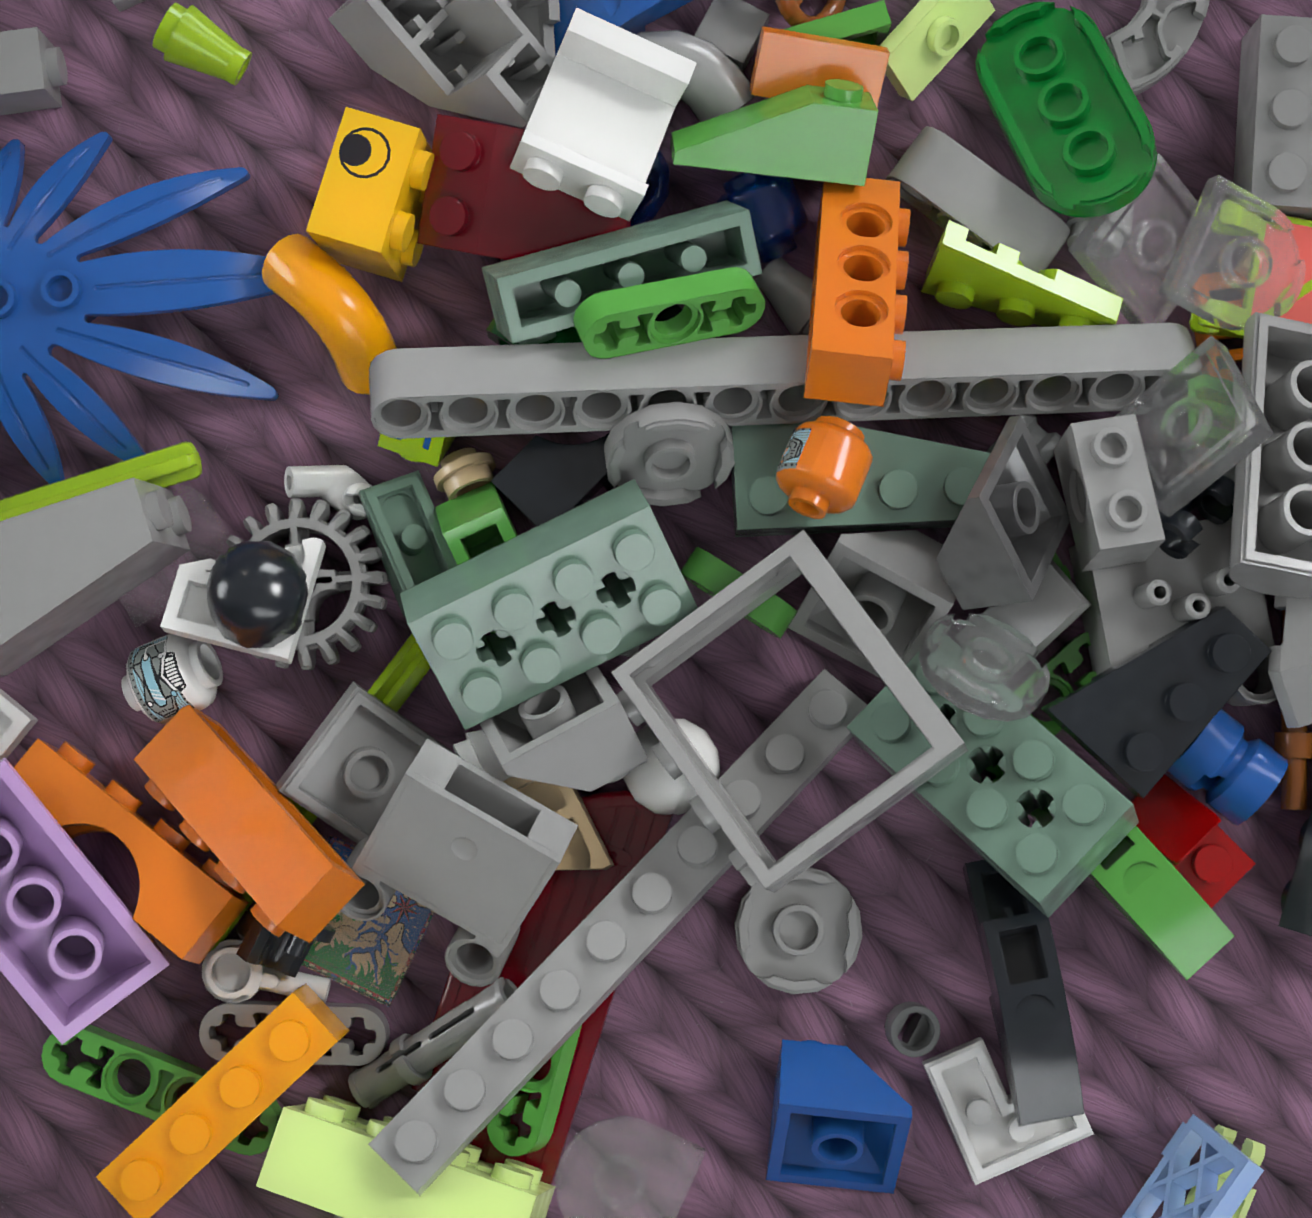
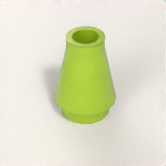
[152,2,252,86]

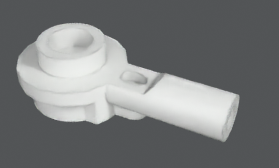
[202,939,331,1003]

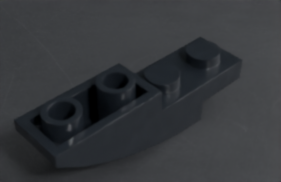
[962,860,1084,1127]

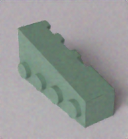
[729,423,990,537]

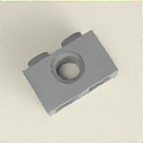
[1053,414,1166,572]

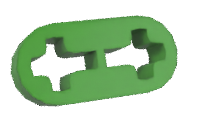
[681,547,798,639]

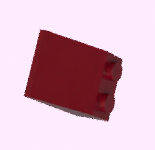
[417,114,631,260]

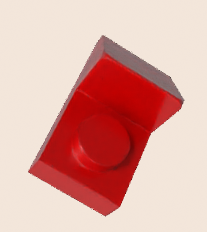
[1130,774,1256,909]

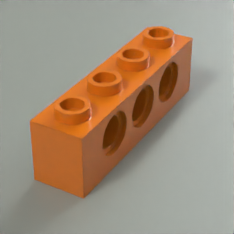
[804,178,911,407]

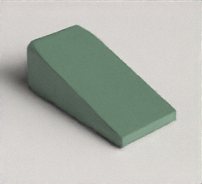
[359,470,457,617]

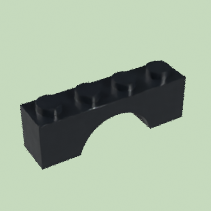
[491,304,682,527]

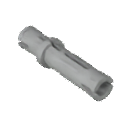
[348,977,517,1109]

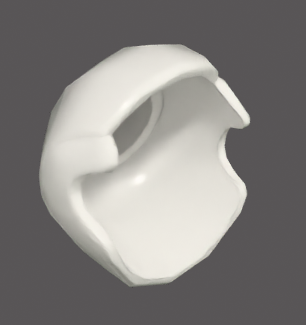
[623,719,720,815]

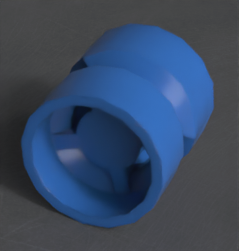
[1167,709,1288,825]

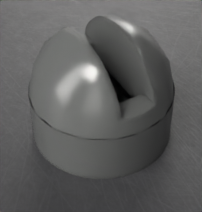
[884,1002,940,1057]

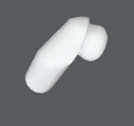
[284,465,372,520]

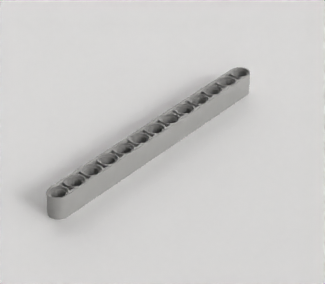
[369,323,1206,439]

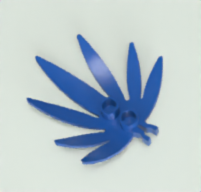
[0,132,279,484]

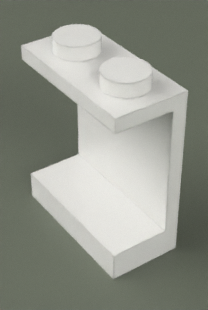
[510,8,697,221]

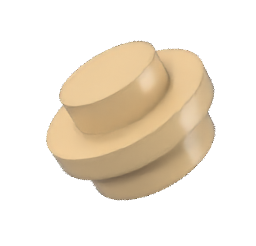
[433,448,496,500]

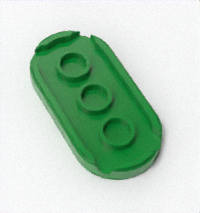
[975,2,1157,218]

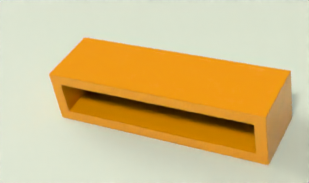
[96,983,350,1218]

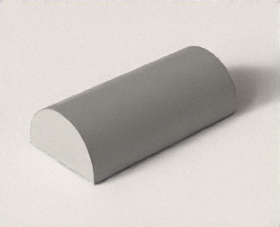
[1229,312,1312,598]

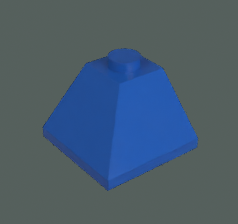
[766,1039,912,1194]

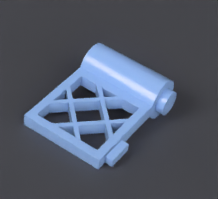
[1122,1114,1264,1218]

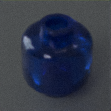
[717,172,808,263]

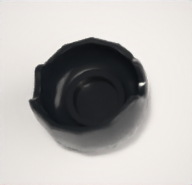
[207,541,308,649]

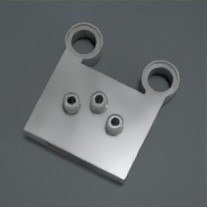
[1069,516,1277,706]
[340,738,578,987]

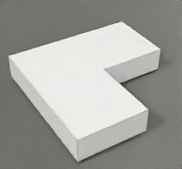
[922,1037,1094,1185]

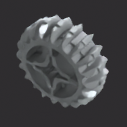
[226,498,389,670]

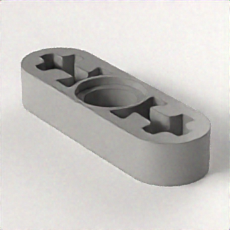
[199,1000,390,1066]

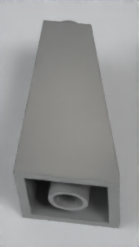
[0,478,192,678]

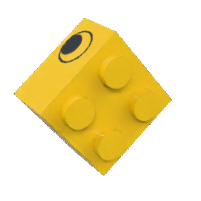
[306,107,434,282]

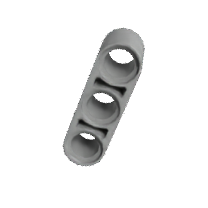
[886,126,1071,273]

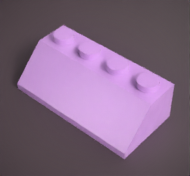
[0,757,170,1044]

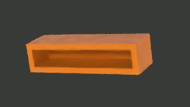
[134,705,365,943]

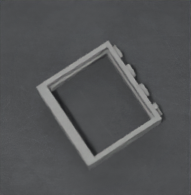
[611,530,968,893]

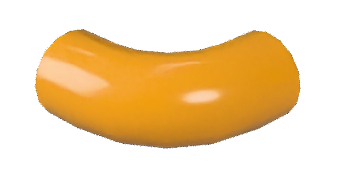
[262,234,397,395]

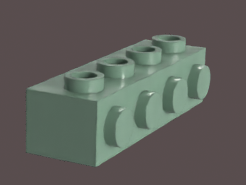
[481,200,762,344]

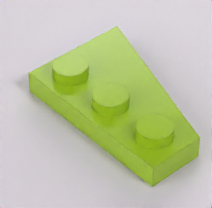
[921,220,1123,327]

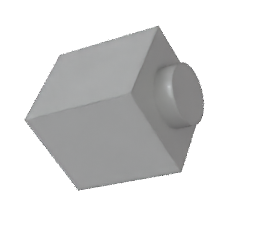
[0,27,68,115]

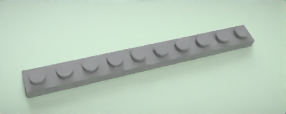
[368,669,867,1196]

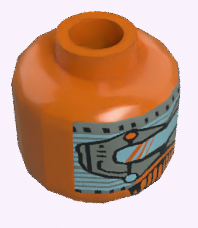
[776,416,873,519]

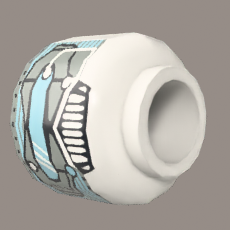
[121,634,223,724]

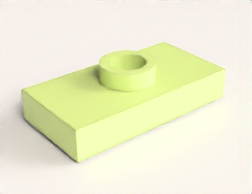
[879,0,995,101]

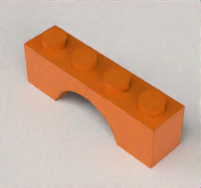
[14,738,249,965]

